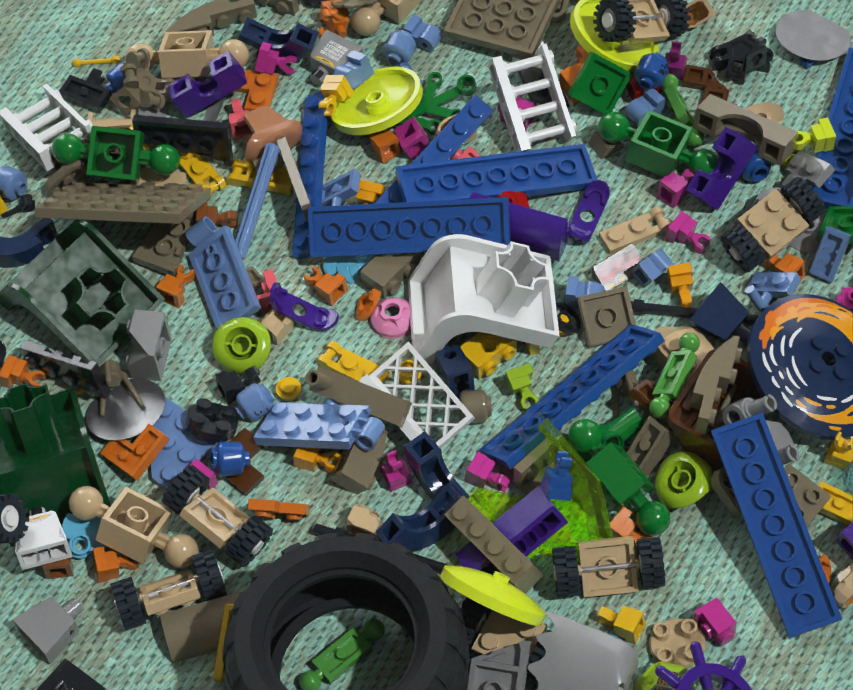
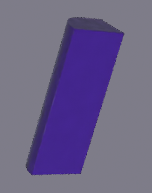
[470,192,568,261]
[455,486,568,575]

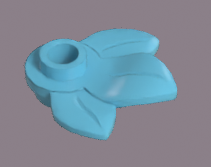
[323,255,372,284]
[62,513,108,559]

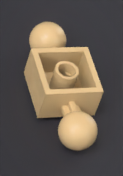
[351,0,422,36]
[125,30,249,80]
[69,486,199,568]

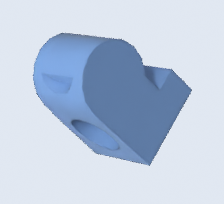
[403,14,443,52]
[333,50,374,89]
[625,89,665,127]
[630,248,674,288]
[565,276,605,309]

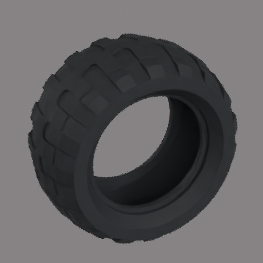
[222,533,469,690]

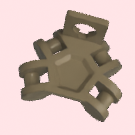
[110,48,175,115]

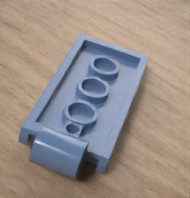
[185,216,261,330]
[253,402,385,451]

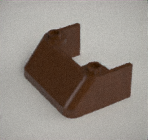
[667,349,762,471]

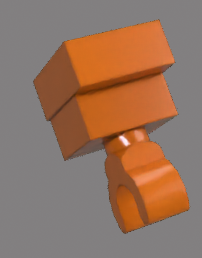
[367,128,401,164]
[763,253,805,280]
[156,265,195,309]
[304,266,348,306]
[0,355,46,388]
[603,506,652,551]
[93,546,140,583]

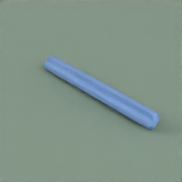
[235,143,280,259]

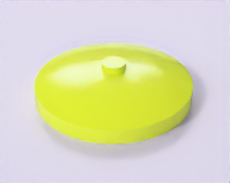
[570,0,659,72]
[331,67,423,135]
[439,565,546,626]

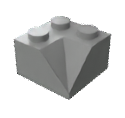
[125,309,172,381]

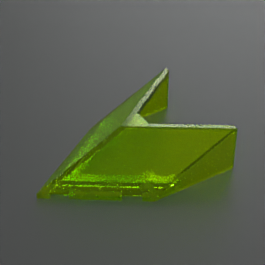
[468,417,613,564]

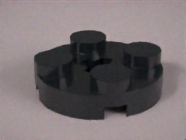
[185,398,238,443]

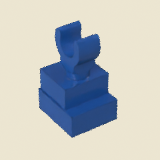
[540,451,573,501]

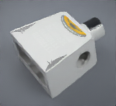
[15,506,73,570]

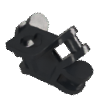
[708,30,774,84]

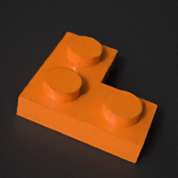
[233,69,279,111]
[100,423,170,481]
[248,498,310,520]

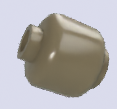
[454,390,492,424]

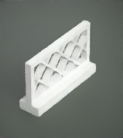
[359,342,475,449]

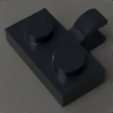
[59,68,112,113]

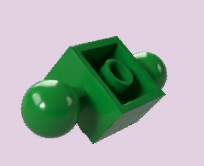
[598,110,718,177]
[52,126,180,182]
[568,419,671,536]

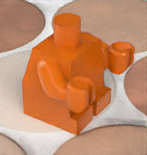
[318,0,349,39]

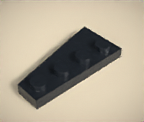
[132,115,234,167]
[19,340,111,399]

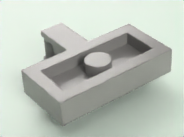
[781,150,835,188]

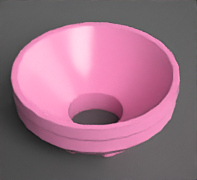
[370,297,411,339]

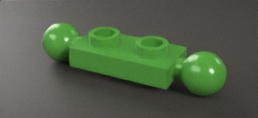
[661,74,704,148]
[649,333,700,418]
[299,618,385,690]

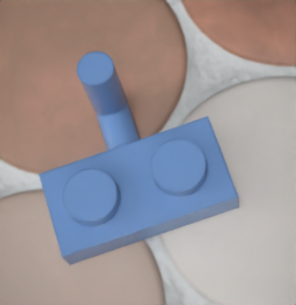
[321,169,361,206]
[745,272,801,311]

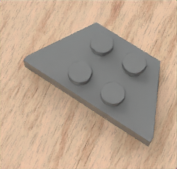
[467,640,531,690]

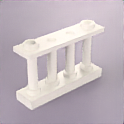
[487,43,577,152]
[0,84,93,171]

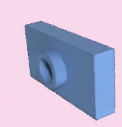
[808,226,852,283]

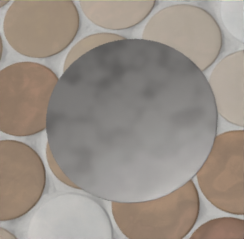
[775,10,851,61]
[86,379,166,440]

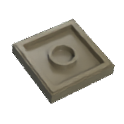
[576,286,636,348]

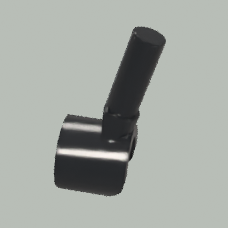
[2,194,35,219]

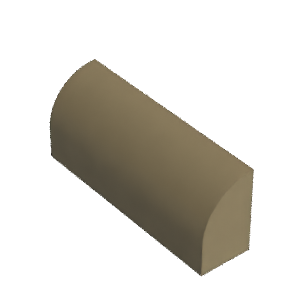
[160,590,246,663]

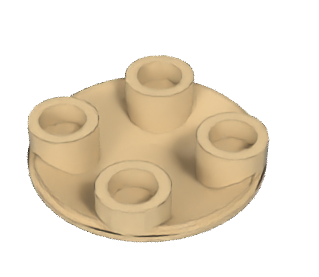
[649,618,705,668]

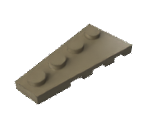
[132,184,197,277]

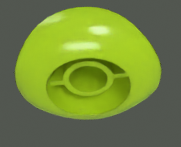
[212,317,271,375]
[655,451,713,508]

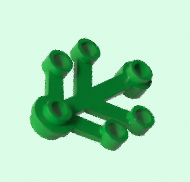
[394,72,477,135]

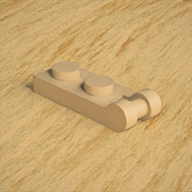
[599,206,671,255]

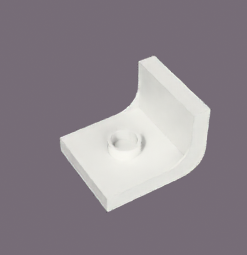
[408,234,560,364]

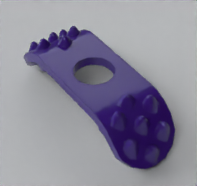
[568,180,611,243]
[269,282,339,331]

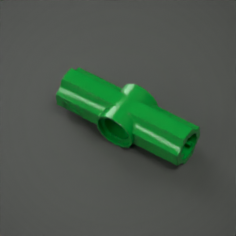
[568,407,645,472]

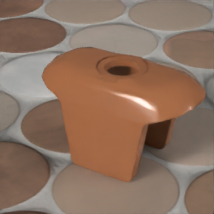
[242,106,303,162]

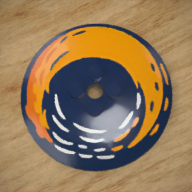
[747,294,853,440]

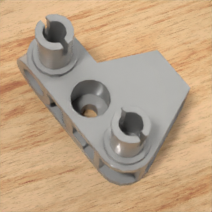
[722,394,799,466]

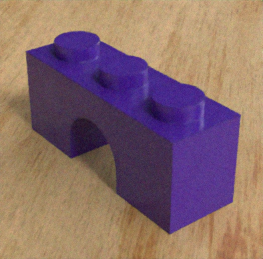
[168,50,247,118]
[685,127,758,211]

